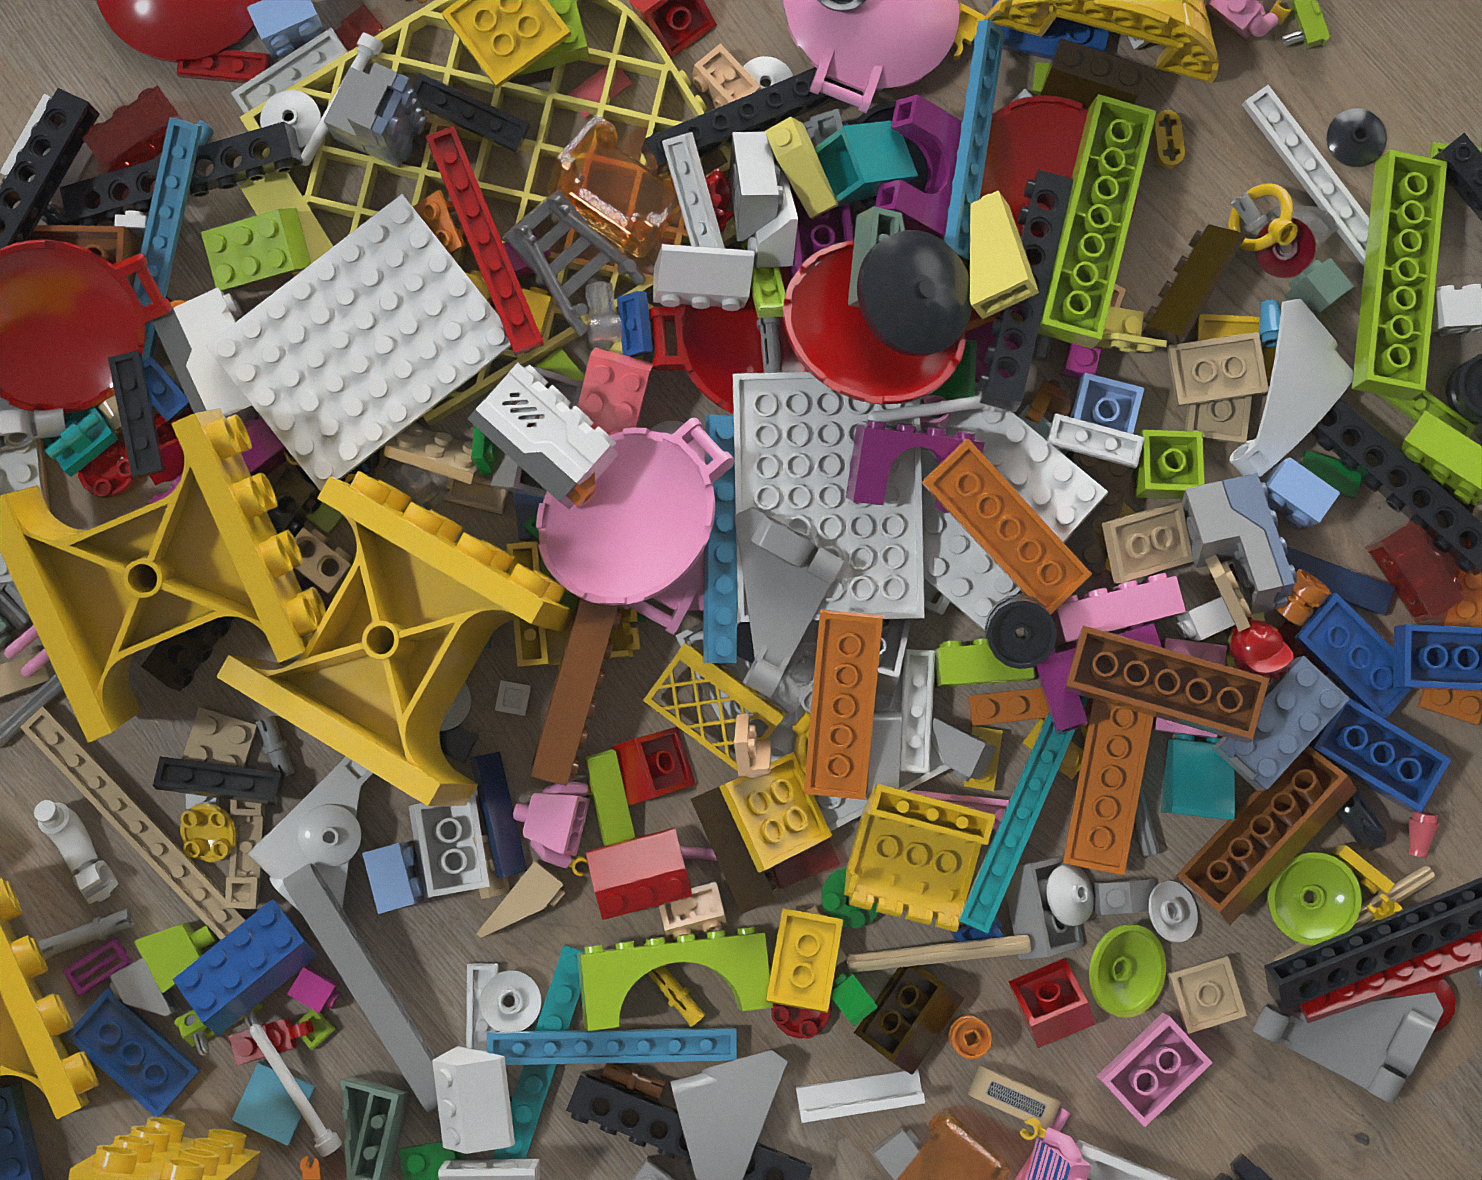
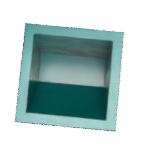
[814,121,918,208]
[1160,734,1235,820]

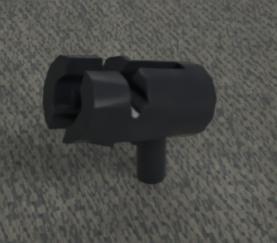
[1335,790,1387,851]

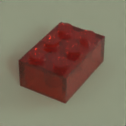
[82,85,184,173]
[1365,521,1464,623]

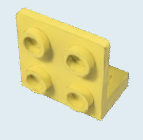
[1096,306,1167,353]

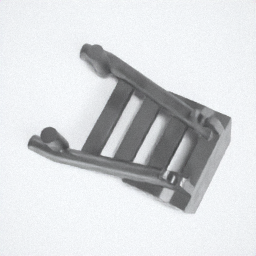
[502,189,646,336]

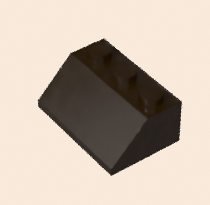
[1039,38,1147,110]
[854,965,965,1075]

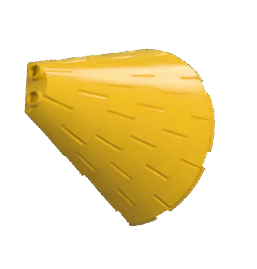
[985,0,1219,84]

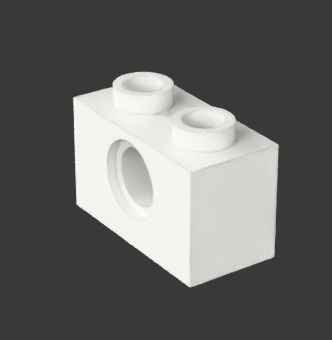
[1176,596,1235,642]

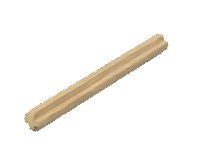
[1274,866,1436,961]
[847,935,1031,973]

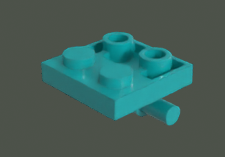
[43,406,119,477]

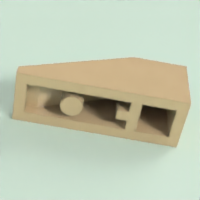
[476,860,565,938]

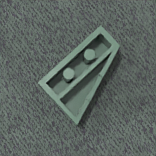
[848,206,905,308]
[1284,258,1354,316]
[340,1077,410,1180]

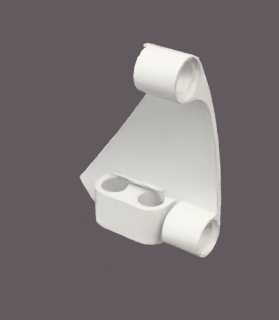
[1230,299,1353,477]
[248,756,373,913]

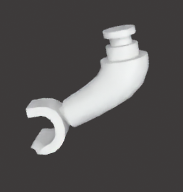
[34,800,118,904]

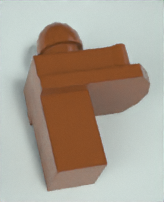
[1025,379,1072,424]

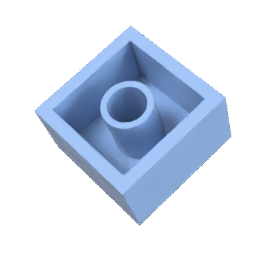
[247,0,326,59]
[1070,373,1144,434]
[1263,457,1340,529]
[362,842,423,914]

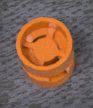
[1276,569,1331,627]
[947,1014,992,1059]

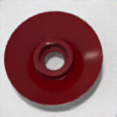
[1255,218,1316,278]

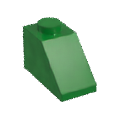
[831,972,878,1027]

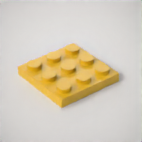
[441,0,571,89]
[719,752,832,873]

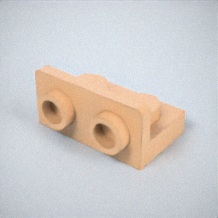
[692,43,761,108]
[734,713,771,778]
[659,882,728,942]

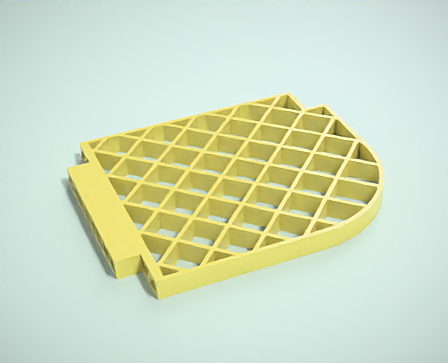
[239,0,737,427]

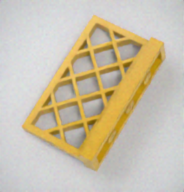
[643,640,786,771]

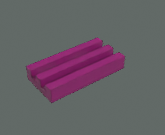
[62,937,134,997]

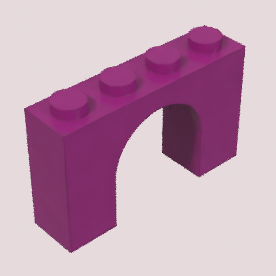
[875,95,962,238]
[846,420,985,513]
[1034,622,1162,735]

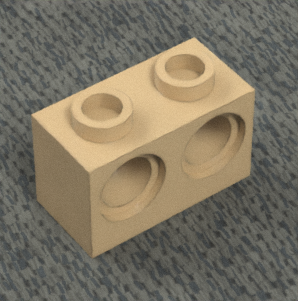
[294,528,353,596]

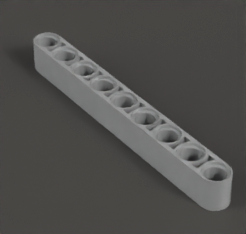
[283,863,438,1113]

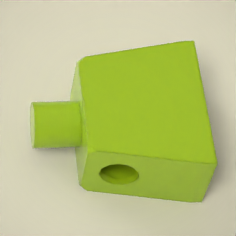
[134,922,217,993]

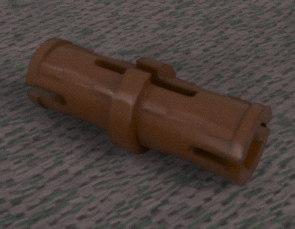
[601,1063,666,1101]

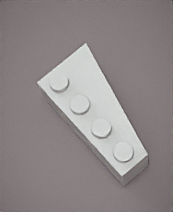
[1431,284,1482,337]

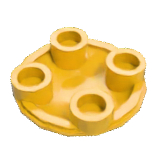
[180,803,237,863]

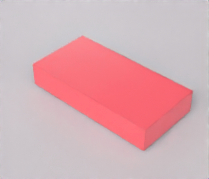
[567,65,632,119]

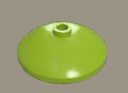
[1267,852,1362,946]
[1089,924,1166,1018]

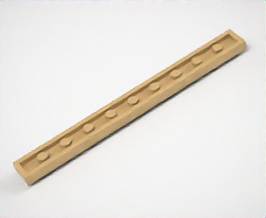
[20,706,247,940]

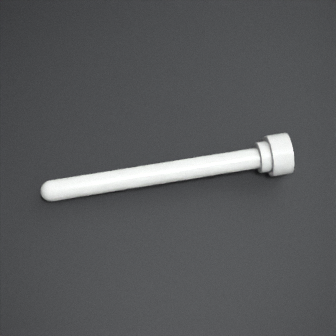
[301,32,384,166]
[867,392,1004,422]
[250,1024,342,1157]

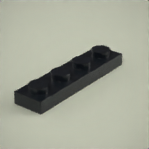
[413,73,530,153]
[108,351,165,478]
[153,756,283,806]

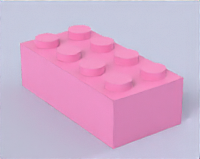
[1051,573,1186,646]

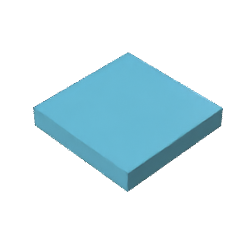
[232,1062,316,1146]

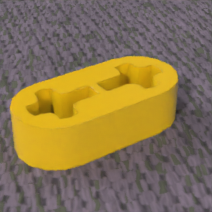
[1152,110,1185,169]

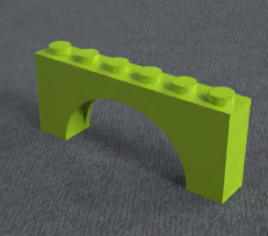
[577,926,773,1031]

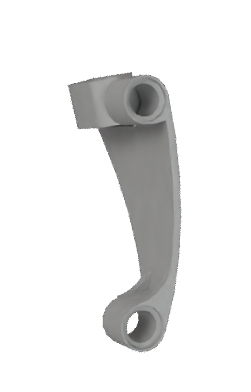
[734,507,844,698]
[1252,992,1443,1104]
[671,1050,788,1180]

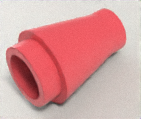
[1408,811,1440,858]

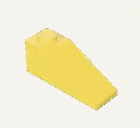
[765,117,838,219]

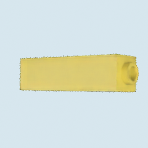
[970,191,1039,319]

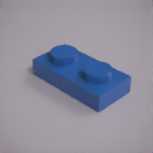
[617,291,653,358]
[143,356,191,423]

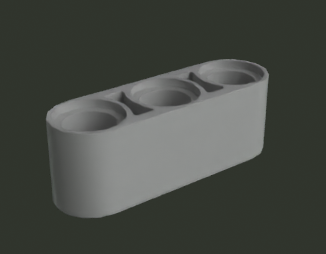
[866,711,902,800]

